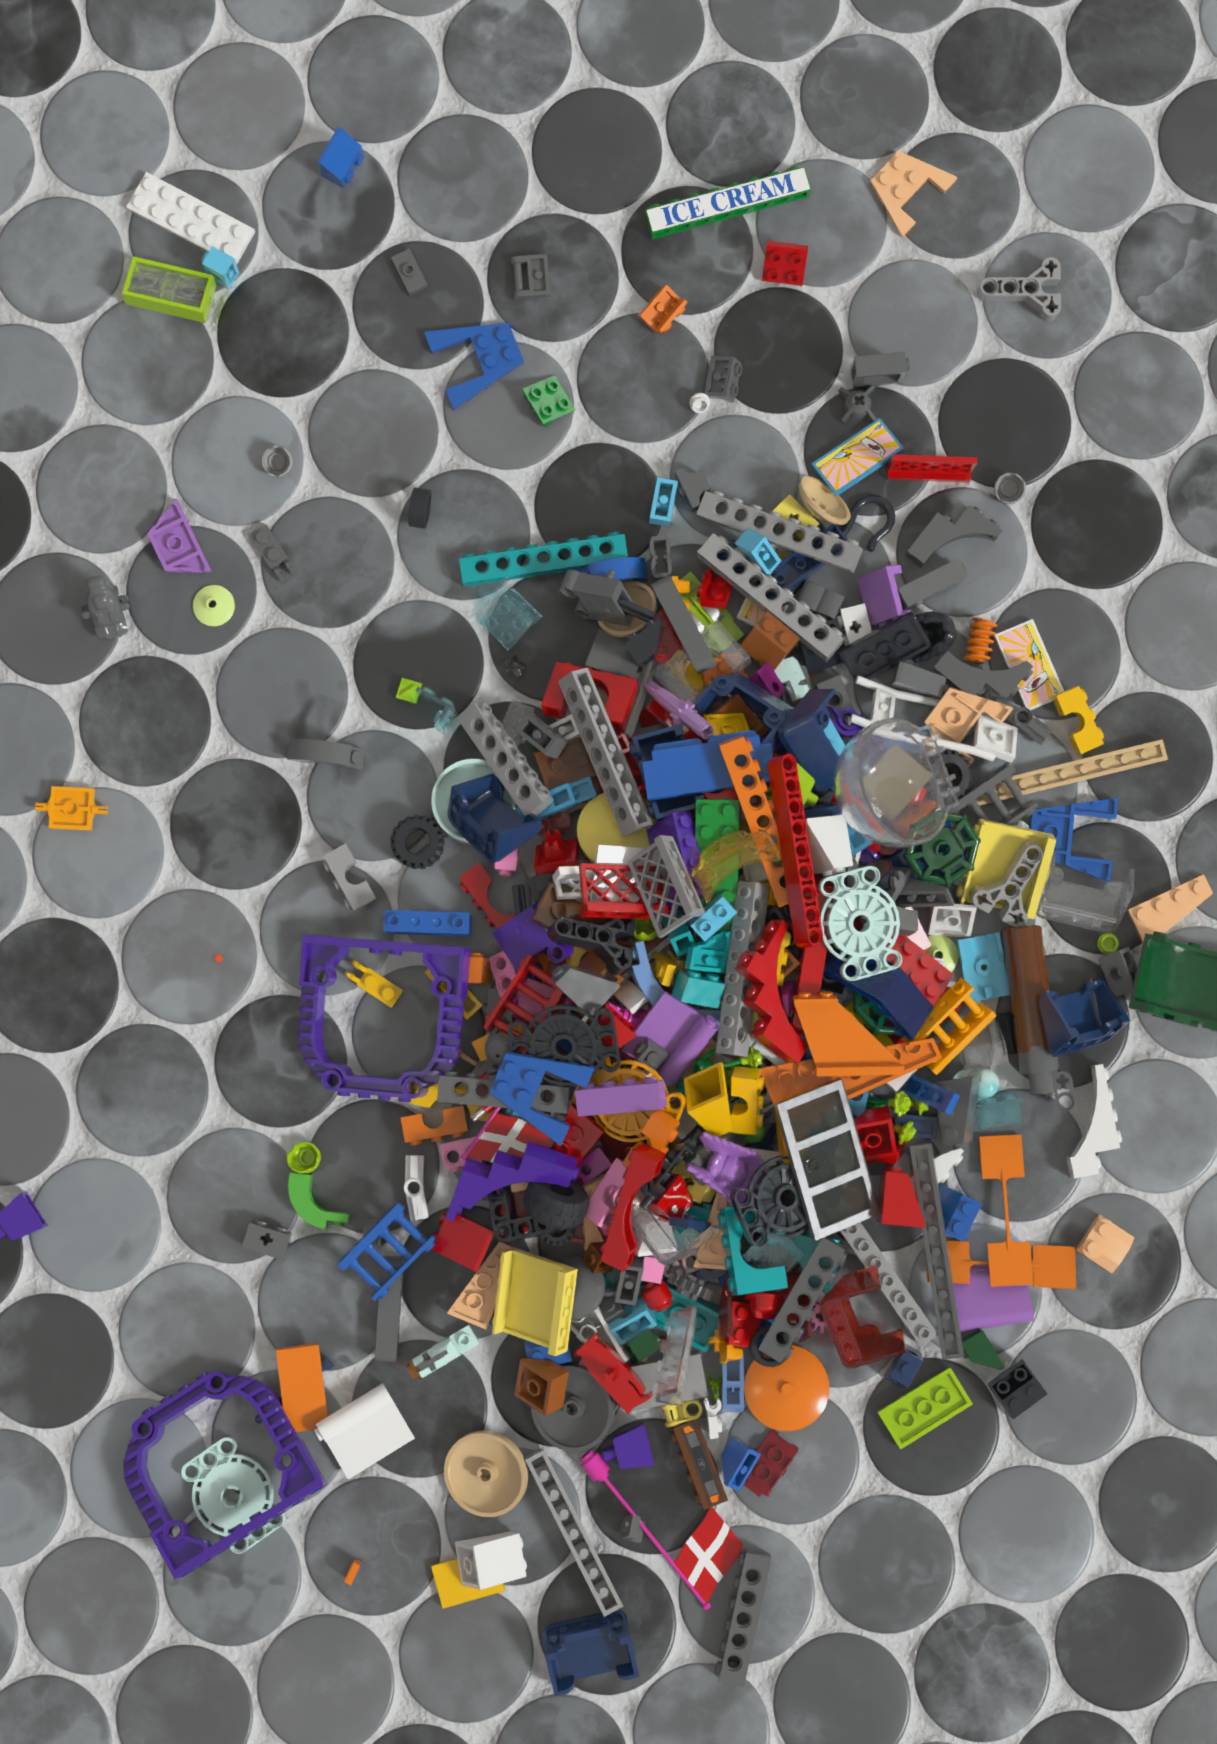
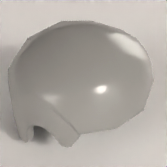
[261,446,293,477]
[994,473,1026,504]

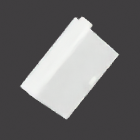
[590,844,667,903]
[314,1383,415,1479]

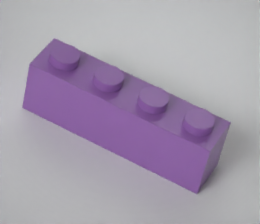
[575,1077,667,1116]

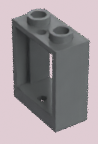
[851,352,910,388]

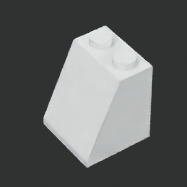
[805,815,853,877]
[455,1531,527,1590]

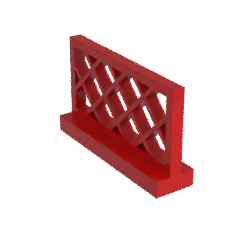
[887,454,977,483]
[578,863,669,919]

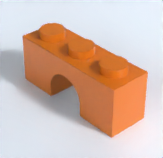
[400,1106,469,1146]
[622,1109,680,1168]

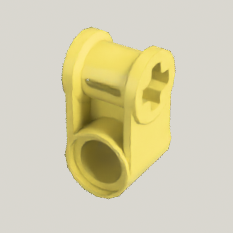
[660,1399,702,1427]

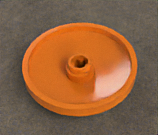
[744,1344,829,1431]

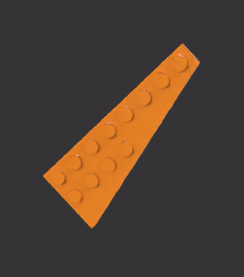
[760,1038,942,1125]

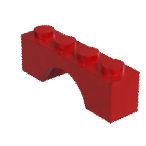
[459,862,515,929]

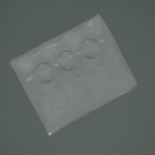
[652,1305,697,1407]

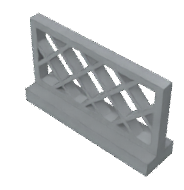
[627,835,705,938]

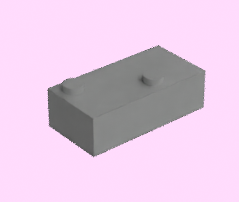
[623,1351,708,1413]

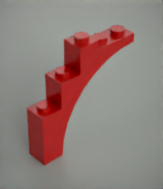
[735,920,809,1064]

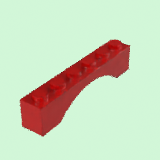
[600,1143,666,1272]

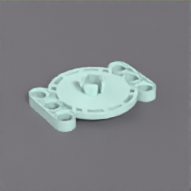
[818,866,902,981]
[181,1436,285,1554]

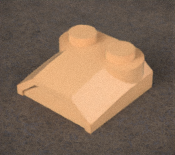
[1075,1214,1134,1273]

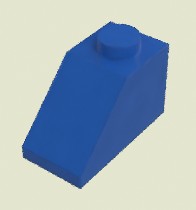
[721,1436,761,1491]

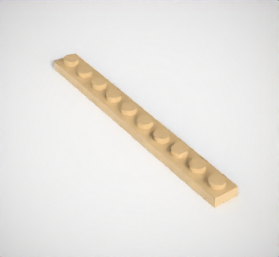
[963,739,1168,810]

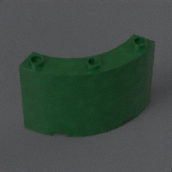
[1128,931,1217,1032]

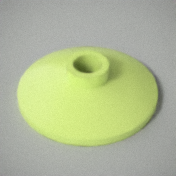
[193,585,235,627]
[926,935,959,972]

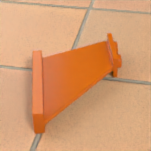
[793,991,904,1076]

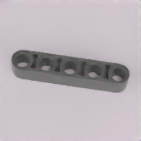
[651,575,717,675]
[375,1256,404,1362]

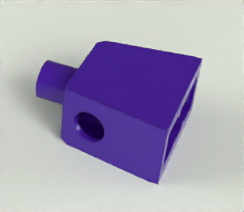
[0,1192,48,1241]
[602,1422,654,1469]

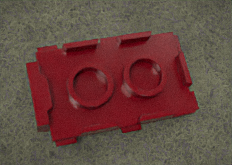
[743,1429,799,1497]

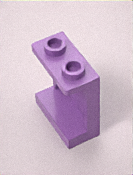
[857,565,911,628]

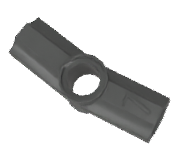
[995,695,1052,745]

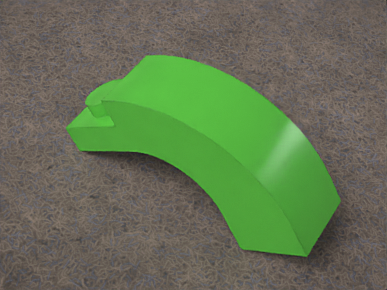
[288,1172,351,1229]

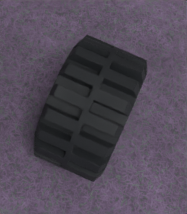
[918,749,972,803]
[390,815,445,869]

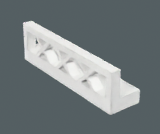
[552,866,594,900]

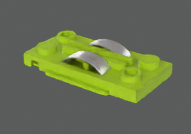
[680,571,744,658]

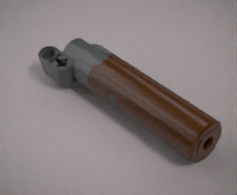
[1001,925,1075,1112]

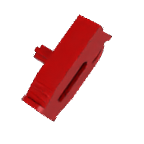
[574,1332,654,1414]

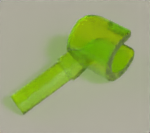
[708,1376,721,1399]

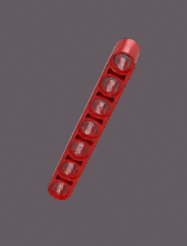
[791,884,835,1033]

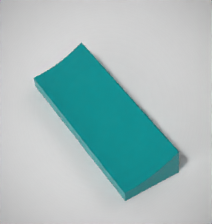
[603,1268,728,1352]

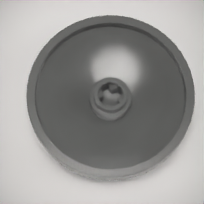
[531,1364,615,1452]

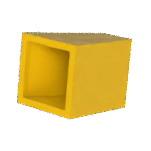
[684,1062,733,1137]

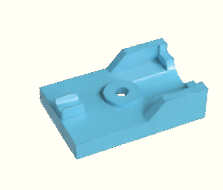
[956,932,1009,1001]

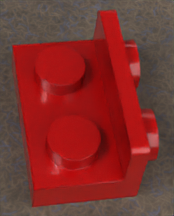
[697,567,733,609]

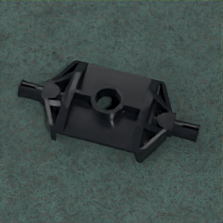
[639,1129,702,1211]

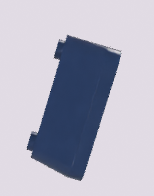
[694,673,794,752]
[778,689,873,791]

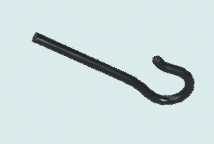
[790,495,896,595]

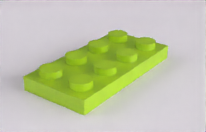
[877,1367,973,1450]

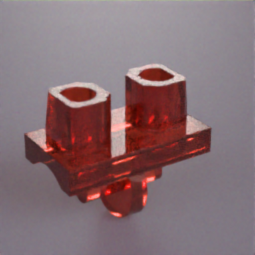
[537,812,571,842]

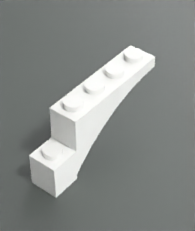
[1066,1064,1122,1179]

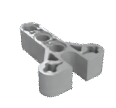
[977,257,1061,322]
[969,840,1043,927]

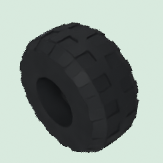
[523,1180,589,1230]

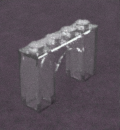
[653,620,752,709]

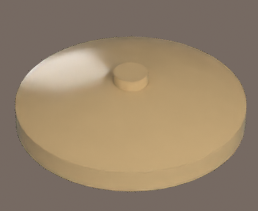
[444,1430,528,1517]

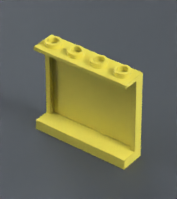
[956,819,1056,919]
[492,1248,578,1356]

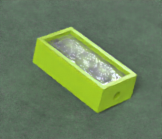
[122,256,216,323]

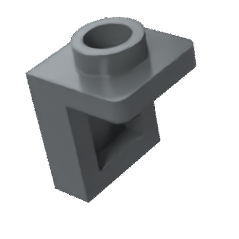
[620,1515,645,1543]

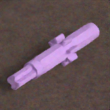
[644,680,714,739]

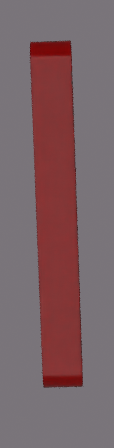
[768,754,823,948]

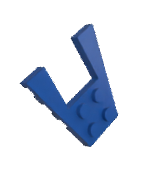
[424,323,524,410]
[1030,798,1118,882]
[489,1052,595,1145]

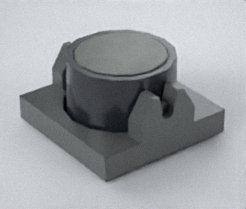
[864,859,913,902]

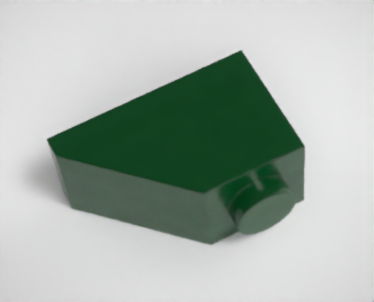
[624,1329,661,1364]
[962,1329,1005,1370]

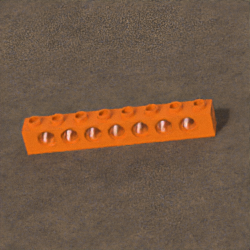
[718,734,789,907]

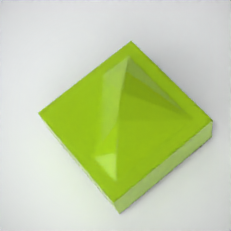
[396,678,422,704]

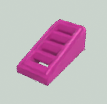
[779,981,796,1016]

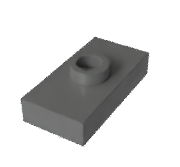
[391,248,428,296]

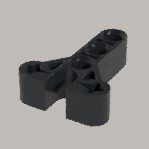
[547,918,635,975]

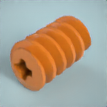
[963,618,997,664]

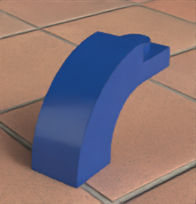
[575,557,648,582]

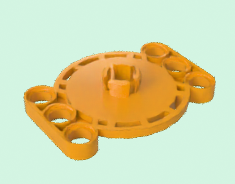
[572,1056,686,1146]

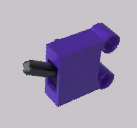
[492,884,574,983]

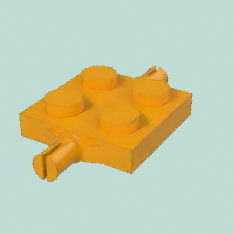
[35,786,108,831]

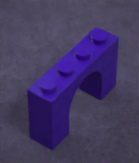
[646,812,710,911]

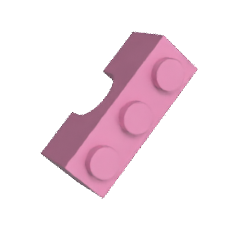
[585,1158,626,1229]

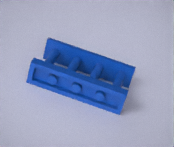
[383,910,472,937]
[337,1200,435,1301]

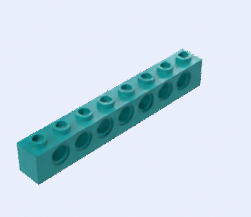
[459,532,628,587]

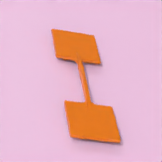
[979,1135,1033,1287]
[927,1241,1076,1289]

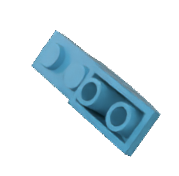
[515,776,598,821]

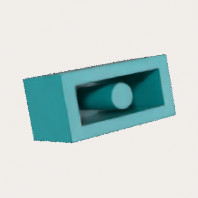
[672,969,726,1009]

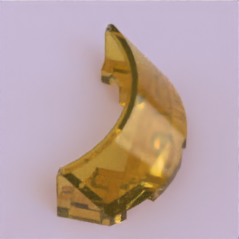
[691,830,782,903]

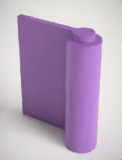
[621,991,719,1087]
[954,1265,1034,1332]

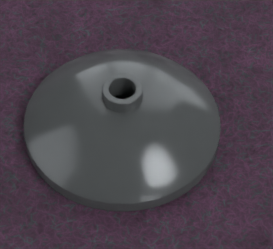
[558,1256,605,1320]

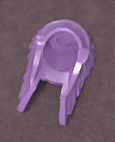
[686,1132,765,1204]

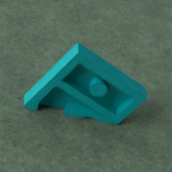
[685,931,732,973]

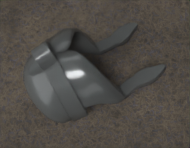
[485,1017,524,1070]

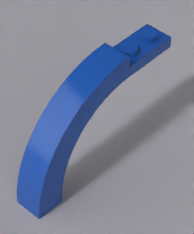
[883,1075,960,1115]

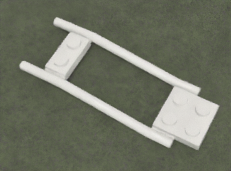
[849,675,1018,763]

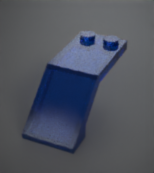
[823,949,934,1041]

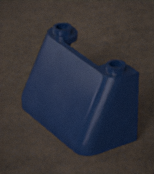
[629,723,704,821]
[447,774,542,864]
[1038,979,1130,1057]
[542,1610,639,1696]

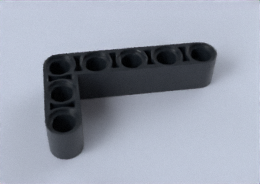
[481,1160,557,1242]

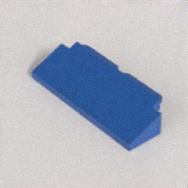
[642,730,773,801]

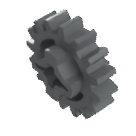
[667,1272,713,1301]

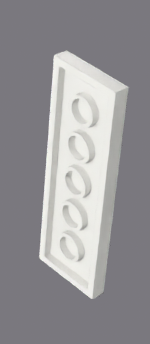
[126,172,255,265]

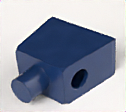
[883,1342,923,1388]

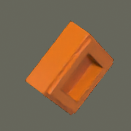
[344,1559,362,1585]

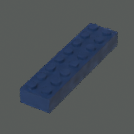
[751,524,847,600]

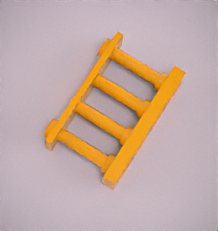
[900,978,997,1075]

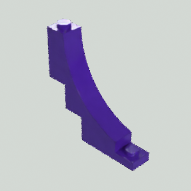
[446,1142,579,1222]

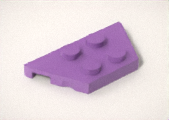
[147,499,212,573]

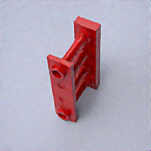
[483,954,568,1055]

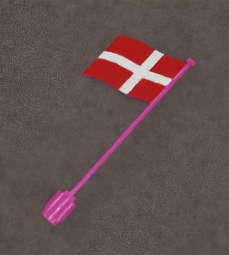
[460,997,578,1163]
[579,1449,743,1611]

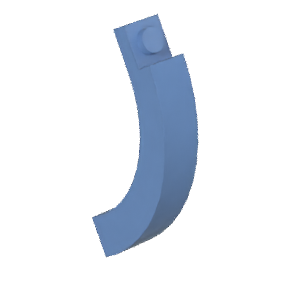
[629,940,721,1031]

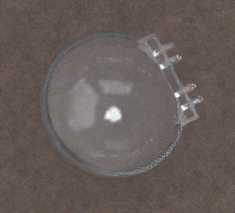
[834,718,960,848]

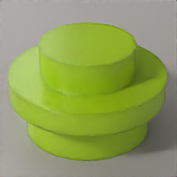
[1097,933,1119,954]

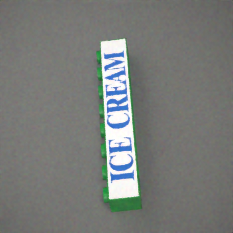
[645,166,811,240]

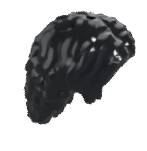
[908,611,957,663]

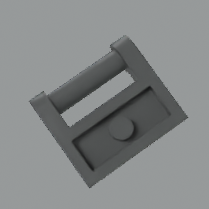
[510,254,551,300]

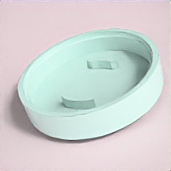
[431,759,516,844]

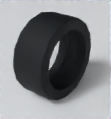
[408,488,432,529]
[749,1325,789,1367]

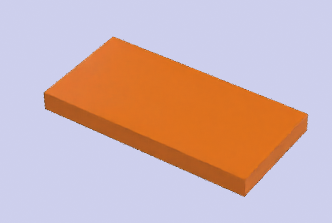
[276,1343,328,1432]

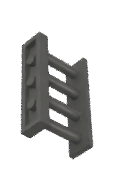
[939,762,1039,852]

